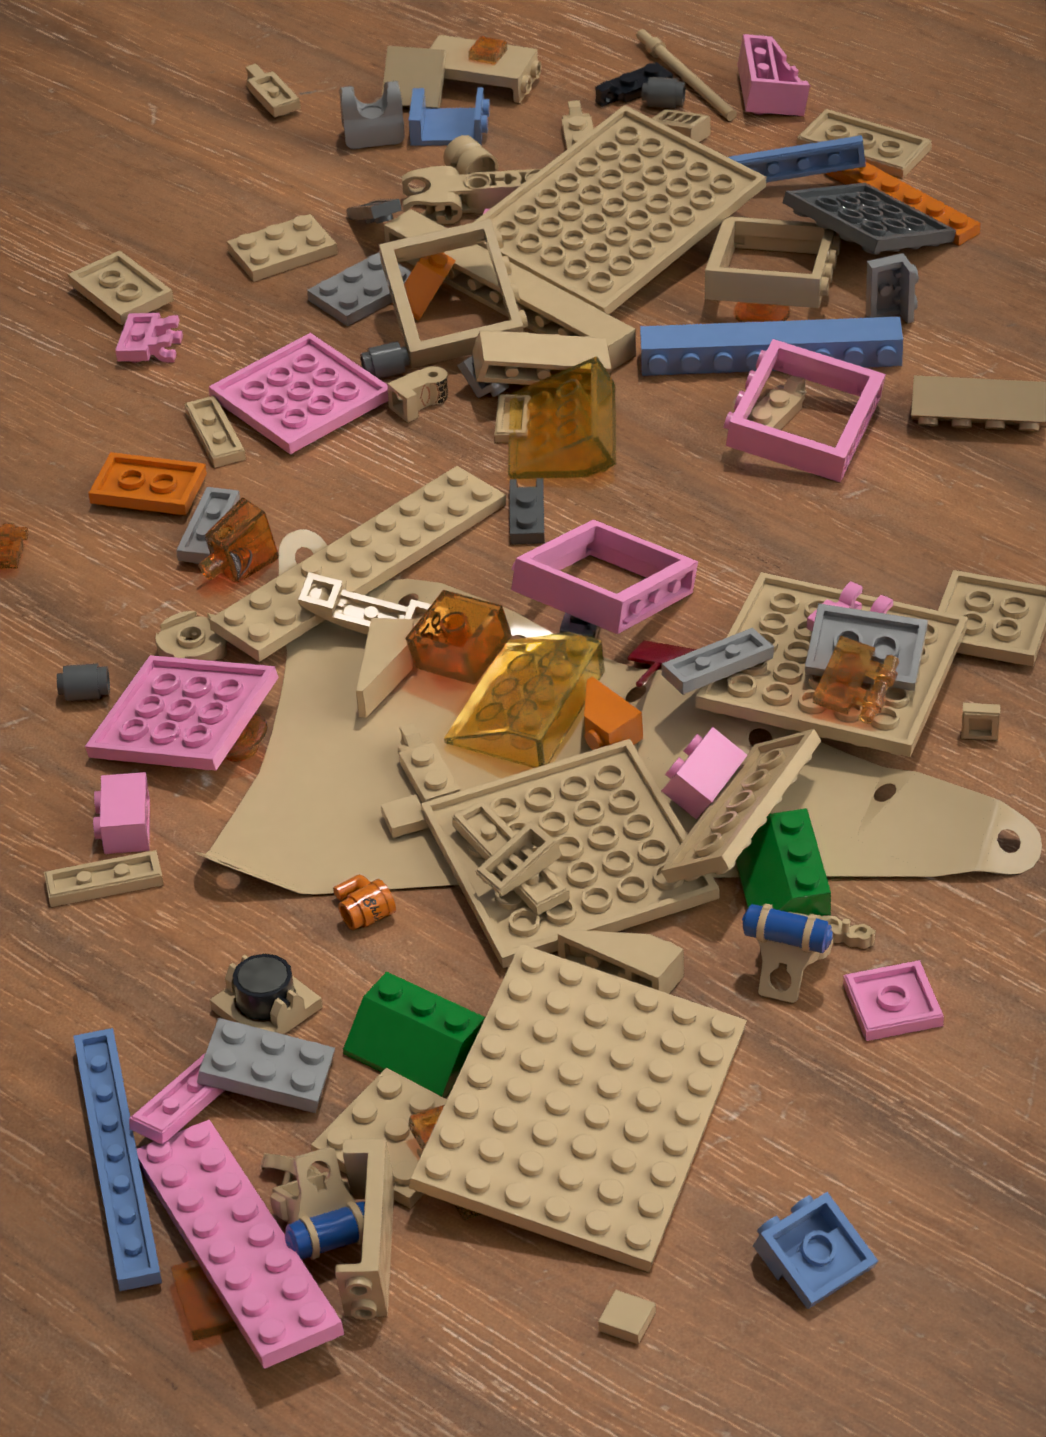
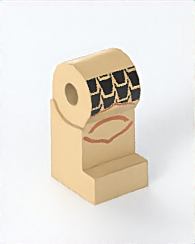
[388,366,448,423]

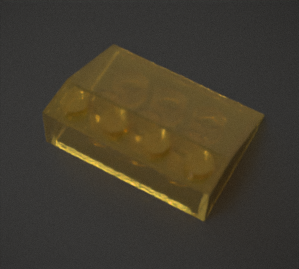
[508,356,616,479]
[444,632,605,768]

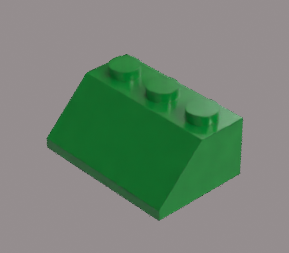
[735,808,831,916]
[343,971,486,1098]

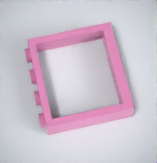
[724,339,886,482]
[511,520,698,634]

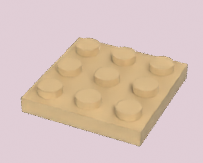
[938,570,1046,666]
[311,1068,447,1209]

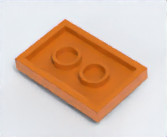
[88,452,207,515]

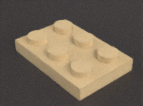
[227,214,338,282]
[68,250,174,325]

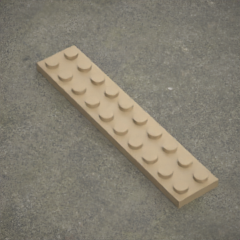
[210,466,506,662]

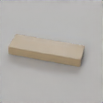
[184,396,246,468]
[44,850,164,907]

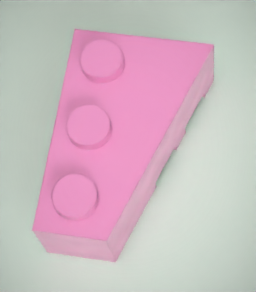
[737,34,810,116]

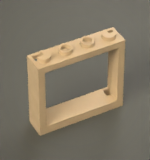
[705,216,841,308]
[379,219,528,368]

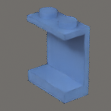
[409,87,490,146]

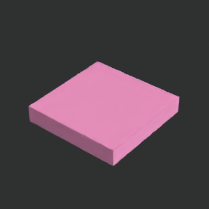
[843,960,944,1041]

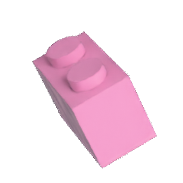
[662,727,747,820]
[93,772,150,854]

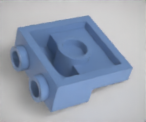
[753,1192,878,1310]

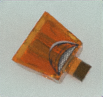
[198,497,279,582]

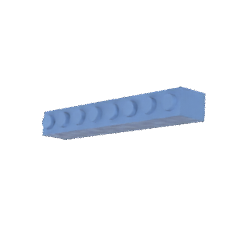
[640,317,903,376]

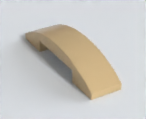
[298,572,445,641]

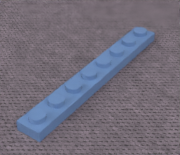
[73,1028,162,1291]

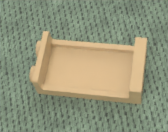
[430,35,541,103]
[335,1138,395,1320]

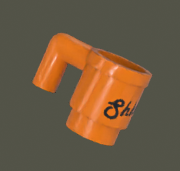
[333,875,396,930]

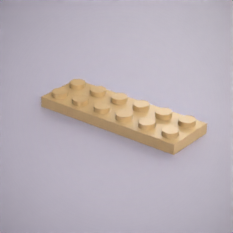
[661,729,821,883]

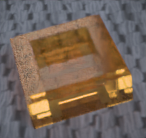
[468,36,507,65]

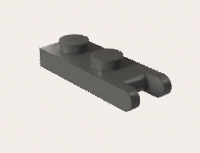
[346,199,402,224]
[510,478,545,545]

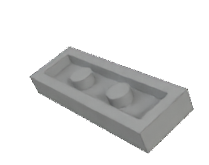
[176,487,240,564]
[661,628,774,695]

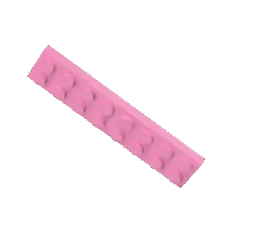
[136,1120,344,1369]

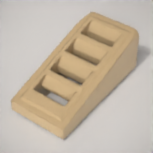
[651,109,711,142]
[475,820,562,896]

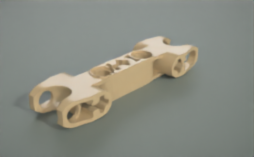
[402,166,541,225]

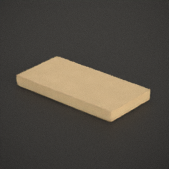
[797,109,932,179]

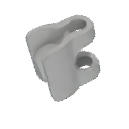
[339,81,405,149]

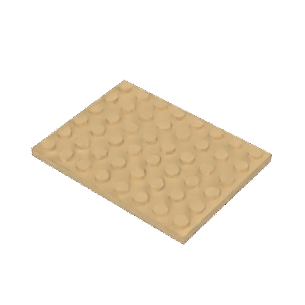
[474,105,766,315]
[409,944,747,1272]

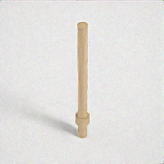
[636,29,737,121]

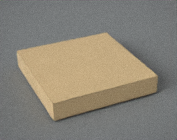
[382,46,447,108]

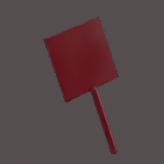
[627,640,697,688]

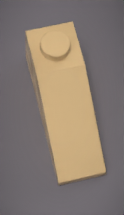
[356,618,422,718]
[558,929,684,994]

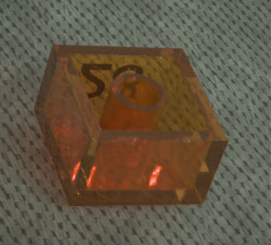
[405,590,512,685]

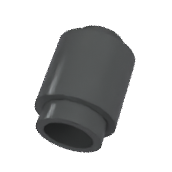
[642,77,686,109]
[360,341,410,379]
[57,663,110,701]

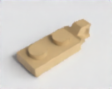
[245,64,301,118]
[562,100,594,150]
[747,375,807,430]
[398,723,460,803]

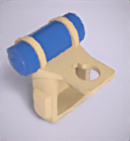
[742,904,834,1003]
[270,1147,365,1260]

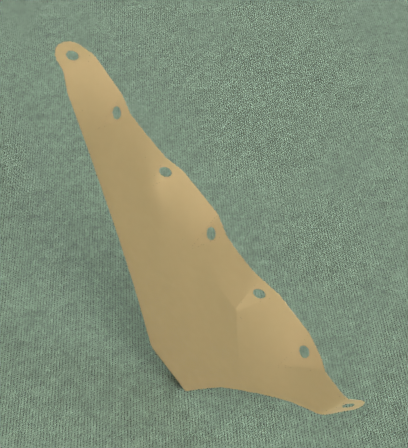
[195,529,1042,895]

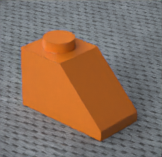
[392,252,456,321]
[584,676,643,750]

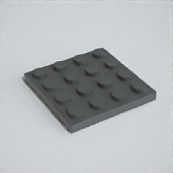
[782,183,957,254]

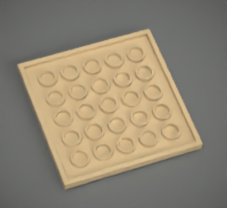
[695,572,968,757]
[421,739,719,968]

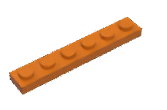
[824,162,981,246]

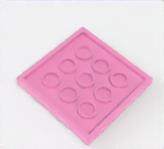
[209,333,388,454]
[85,655,279,771]

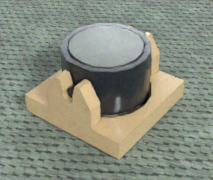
[210,954,322,1034]

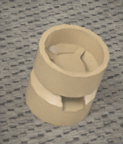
[443,135,498,175]

